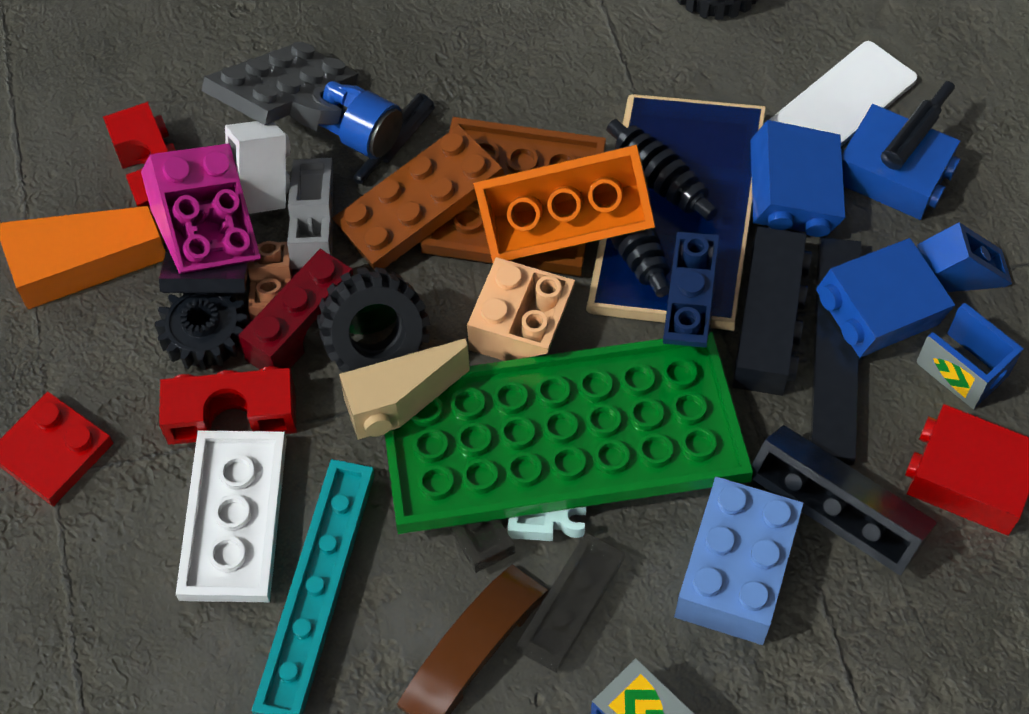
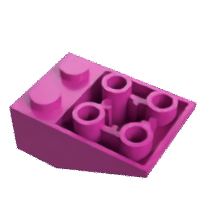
[141,143,261,274]

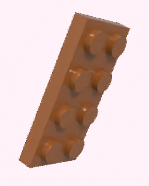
[332,125,505,270]

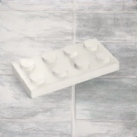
[176,430,287,603]

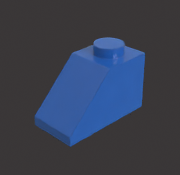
[917,222,1012,292]

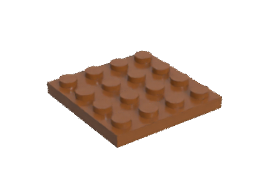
[421,117,606,276]

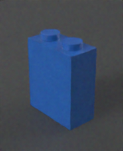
[842,103,961,220]
[750,120,845,237]
[816,238,955,358]

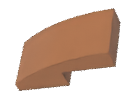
[248,241,292,320]

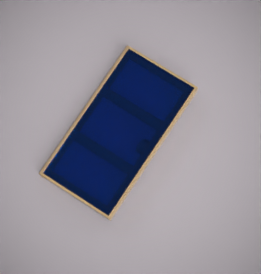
[586,94,766,331]

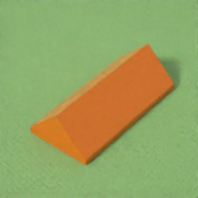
[473,144,655,263]

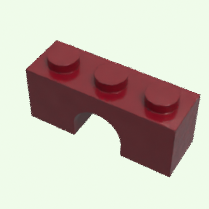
[238,249,353,370]

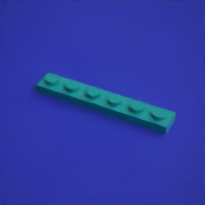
[251,459,375,714]

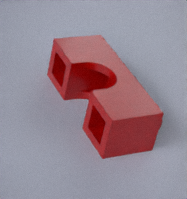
[103,102,176,221]
[159,366,297,445]

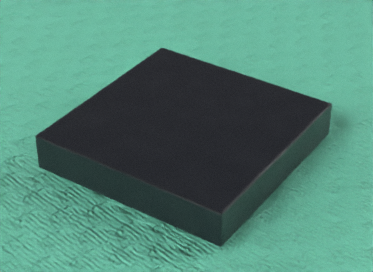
[159,247,248,293]

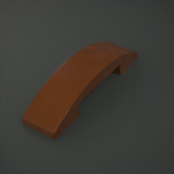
[397,564,548,714]

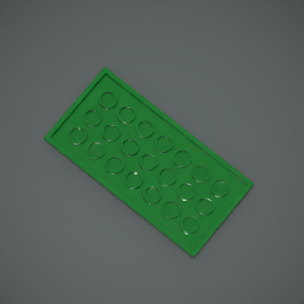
[385,332,753,534]

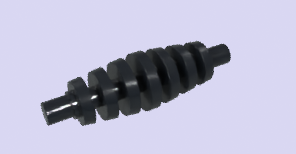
[606,119,718,221]
[611,227,670,297]

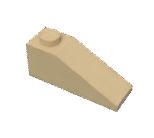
[339,339,470,440]

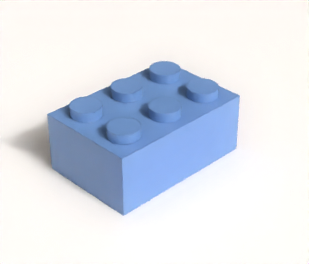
[674,476,804,645]

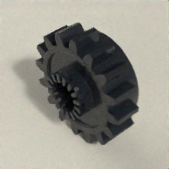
[155,293,249,370]

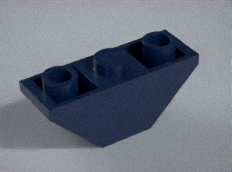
[663,232,719,348]

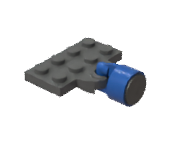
[202,42,403,159]

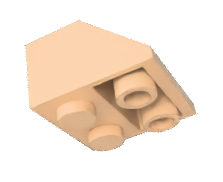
[467,257,575,361]

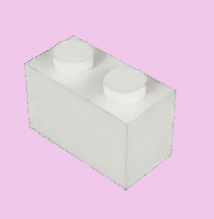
[225,121,291,214]

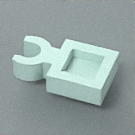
[508,506,586,541]

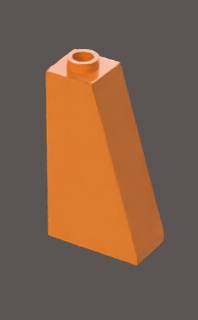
[0,206,166,310]

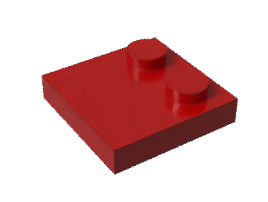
[0,391,114,507]

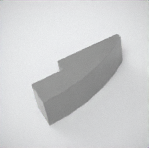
[287,158,333,269]

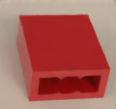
[904,404,1029,536]

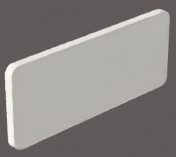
[769,41,917,146]

